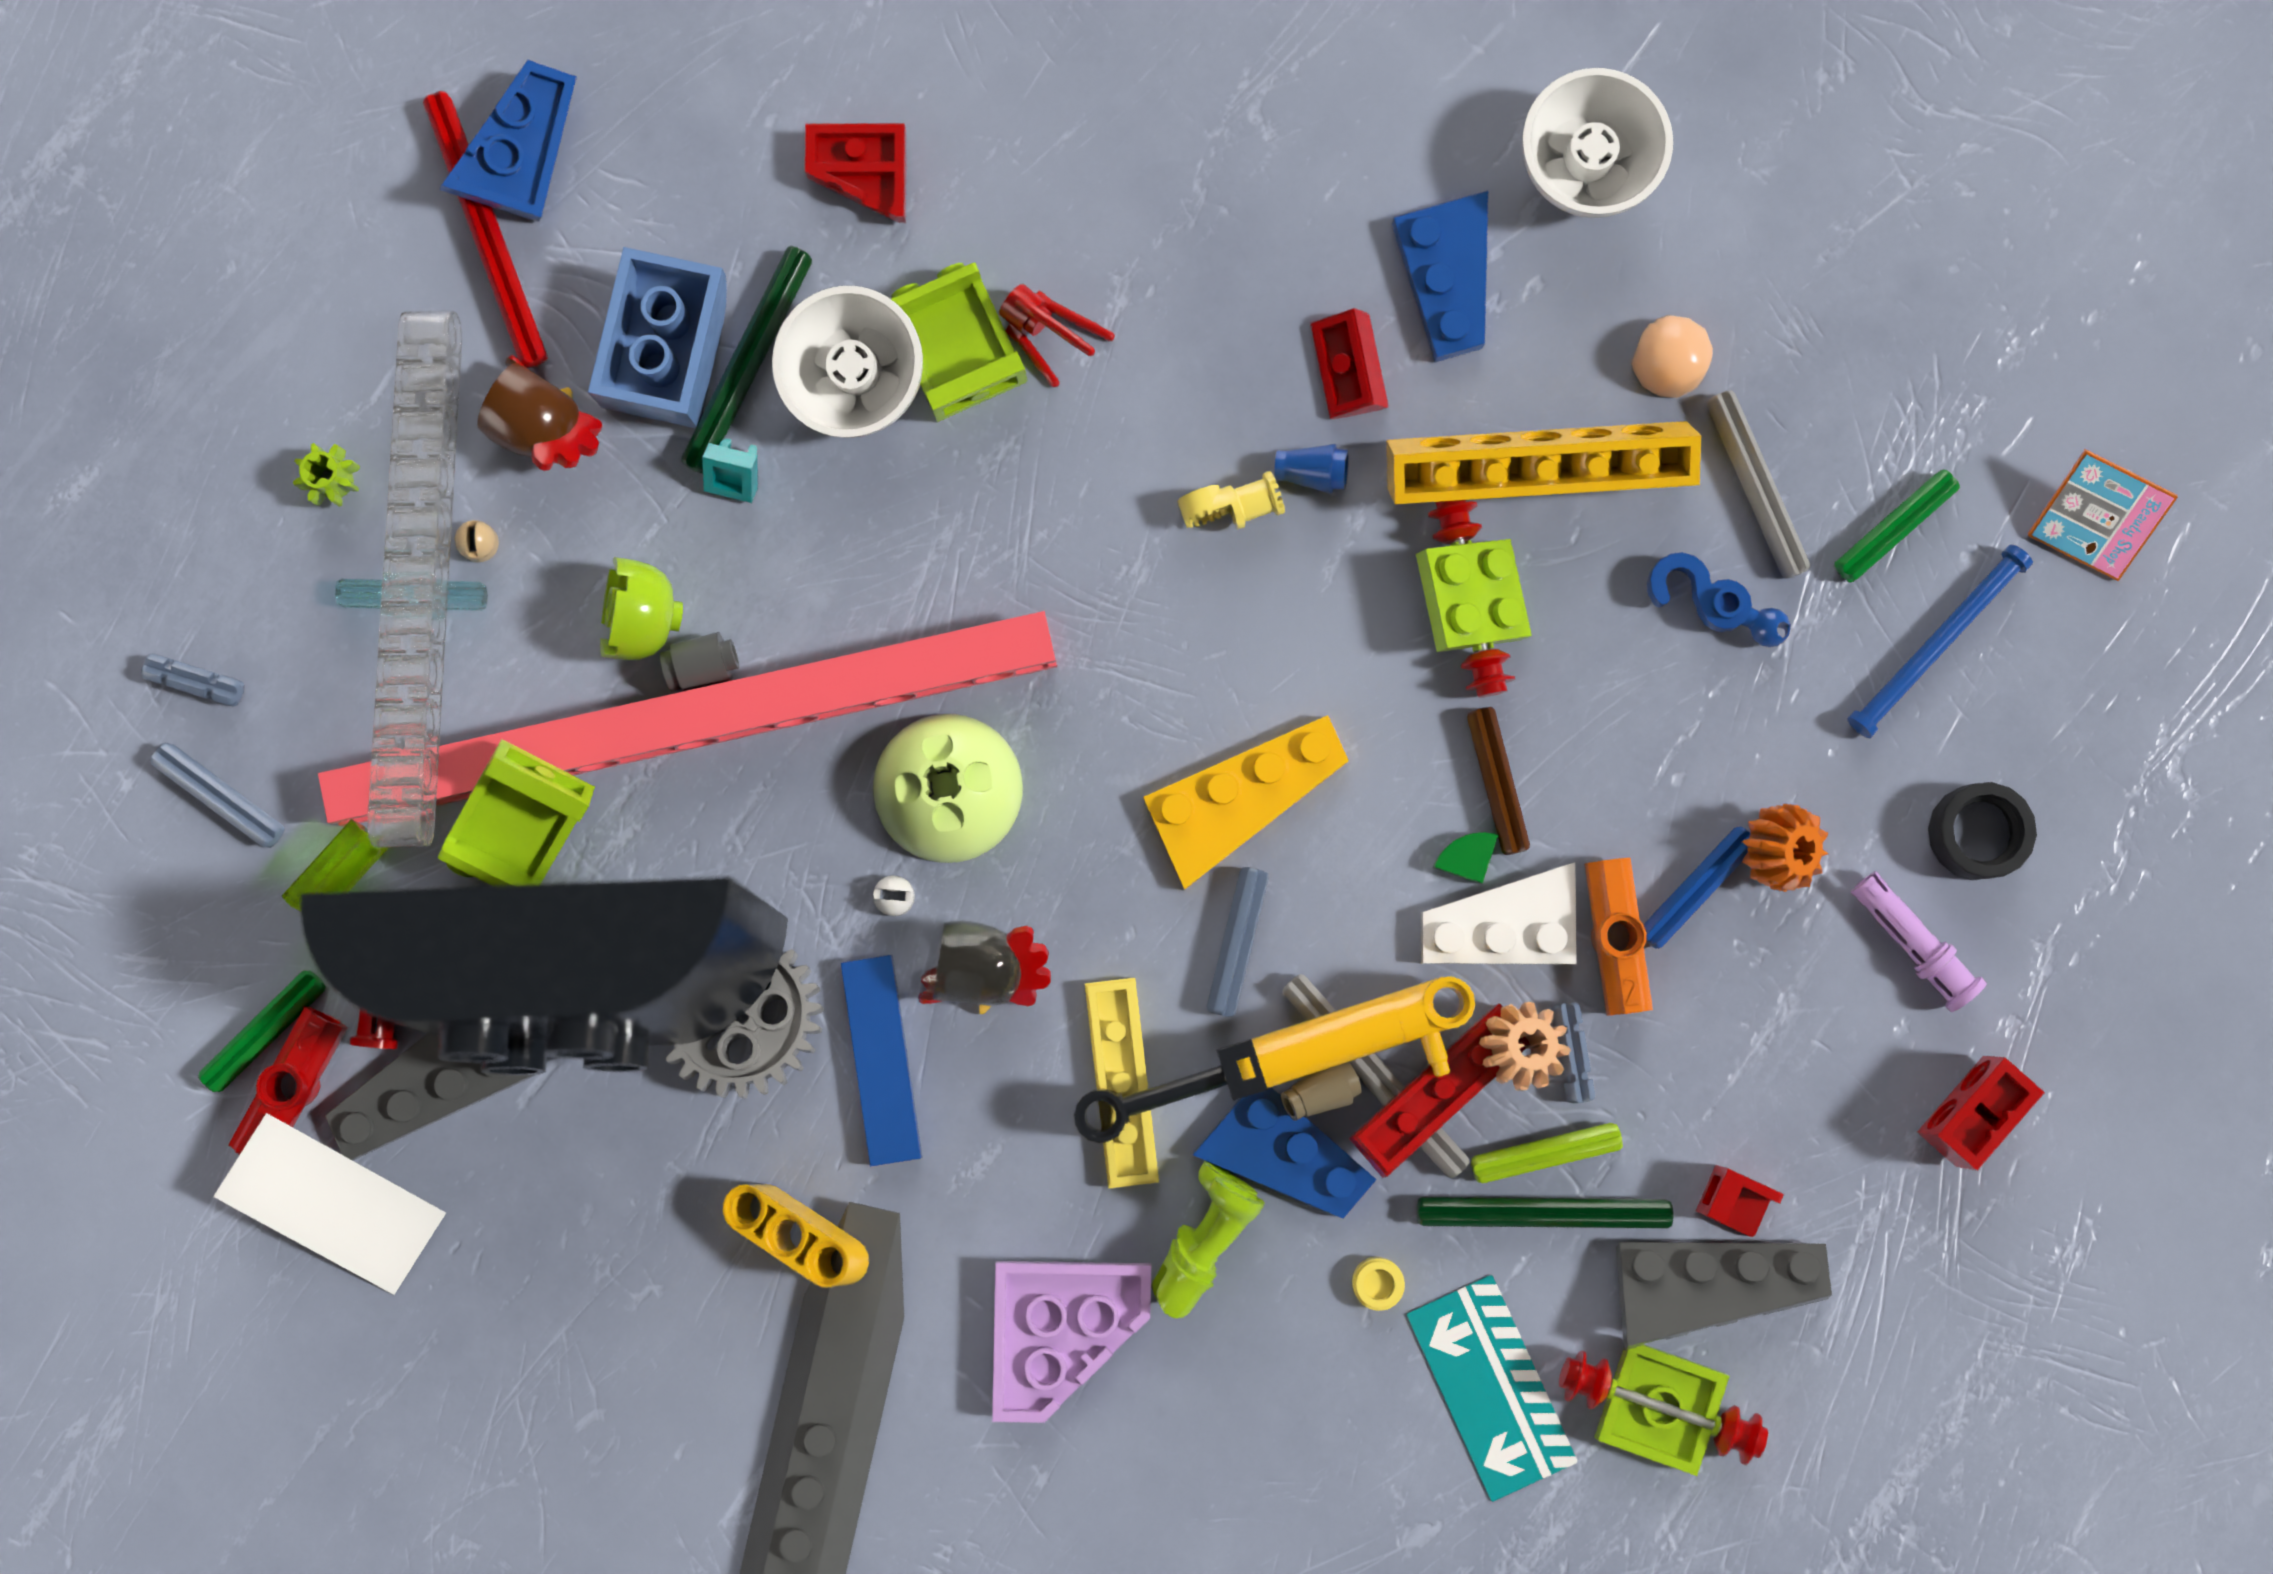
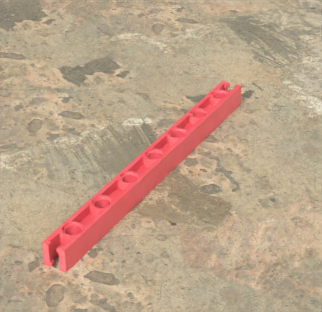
[318,611,1057,827]

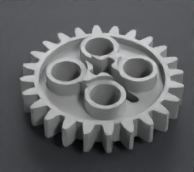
[662,949,824,1099]

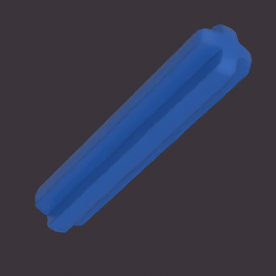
[1644,826,1751,949]

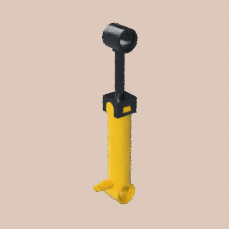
[1074,976,1475,1143]

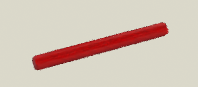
[423,91,548,368]

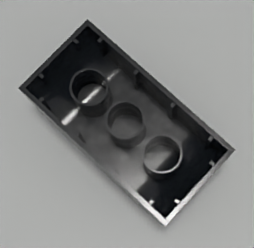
[301,877,788,1075]

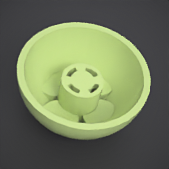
[873,714,1023,863]

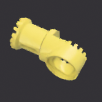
[1177,471,1285,530]

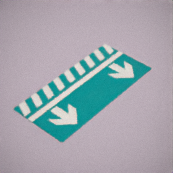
[1407,1275,1577,1502]

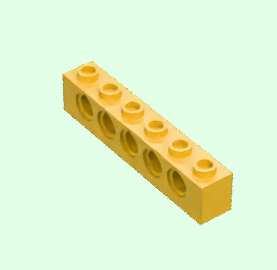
[1386,421,1701,504]

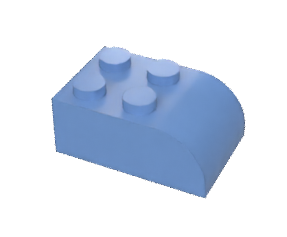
[588,247,727,428]

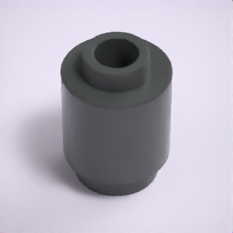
[660,632,739,691]

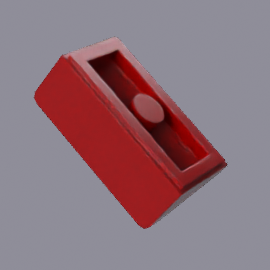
[1310,308,1388,420]

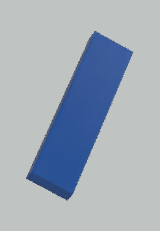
[841,955,923,1167]

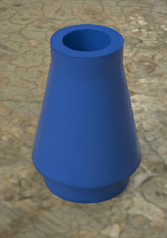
[1274,444,1349,494]

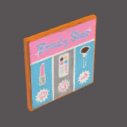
[2028,449,2178,581]

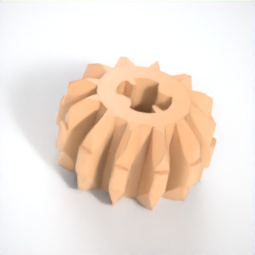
[1479,1002,1571,1091]

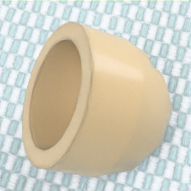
[454,520,499,563]

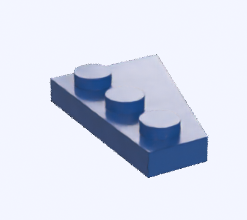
[1392,191,1488,363]

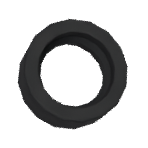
[1928,782,2037,880]

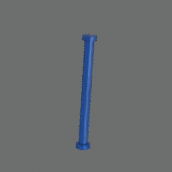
[1847,544,2033,739]

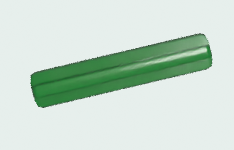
[1834,469,1960,583]
[198,970,326,1092]

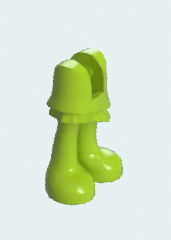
[1151,1161,1265,1319]

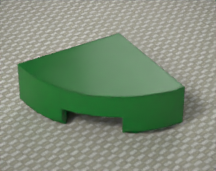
[1432,832,1498,884]

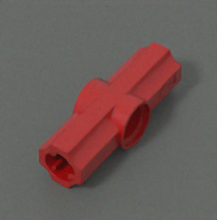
[228,1007,349,1155]

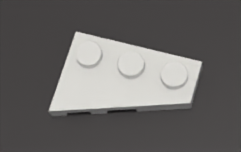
[1421,862,1576,964]

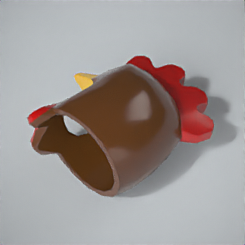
[477,355,602,471]

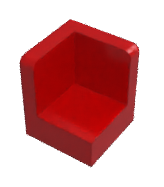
[1695,1165,1784,1237]

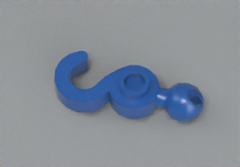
[1646,552,1791,647]

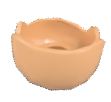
[1632,315,1713,398]

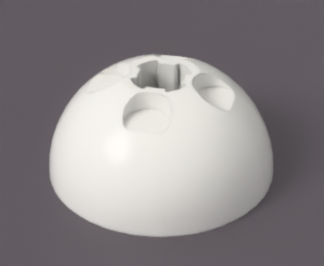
[1522,68,1673,218]
[772,286,923,438]

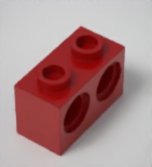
[1917,1056,2045,1171]

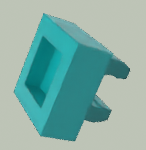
[702,438,758,503]

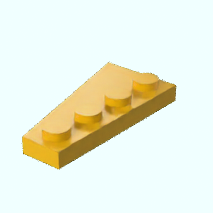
[1143,715,1349,890]

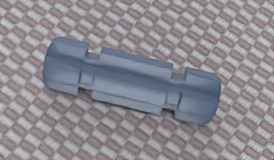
[141,653,245,707]
[1551,1002,1596,1104]

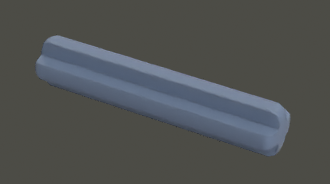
[150,743,285,848]
[1207,867,1269,1017]

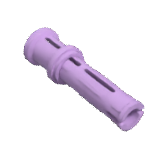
[1851,871,1987,1012]

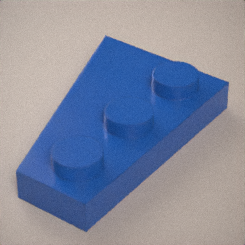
[439,60,577,222]
[1192,1087,1377,1218]

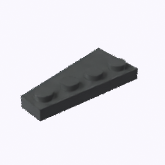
[325,1034,538,1161]
[1616,1242,1832,1350]

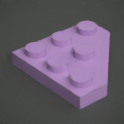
[992,1261,1151,1423]

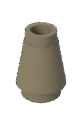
[1281,1062,1361,1121]

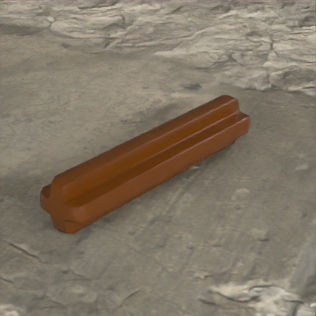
[1467,707,1530,855]

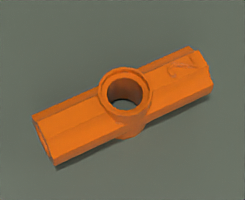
[1584,857,1653,1016]

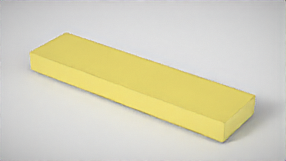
[1085,978,1159,1189]

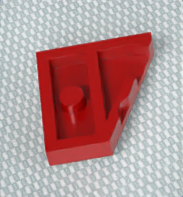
[805,123,906,223]

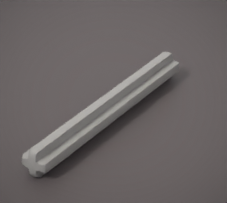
[1283,974,1470,1178]

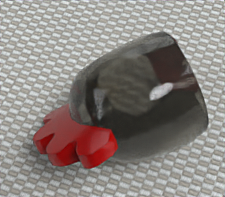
[918,920,1051,1015]

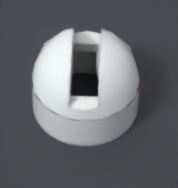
[873,875,915,917]

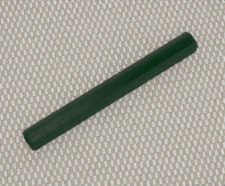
[681,246,812,474]
[1416,1197,1674,1228]

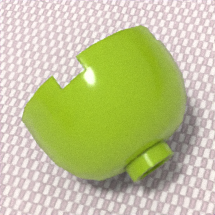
[600,557,683,660]

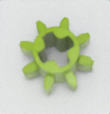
[293,443,361,507]

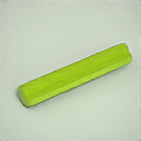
[1471,1123,1623,1184]

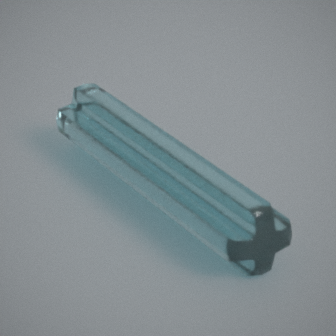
[335,579,488,611]

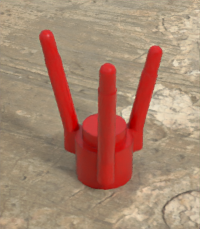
[999,284,1115,388]

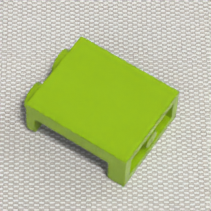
[891,262,1027,423]
[437,739,595,886]

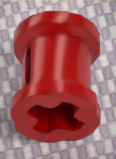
[349,1009,398,1049]

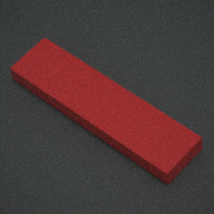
[1349,1003,1530,1178]

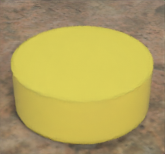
[1352,1257,1405,1311]

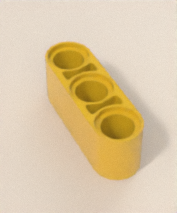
[723,1184,869,1287]

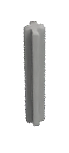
[1707,390,1810,579]

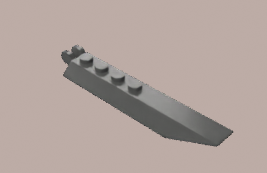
[739,1202,904,1574]

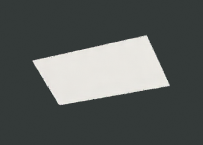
[213,1113,446,1295]

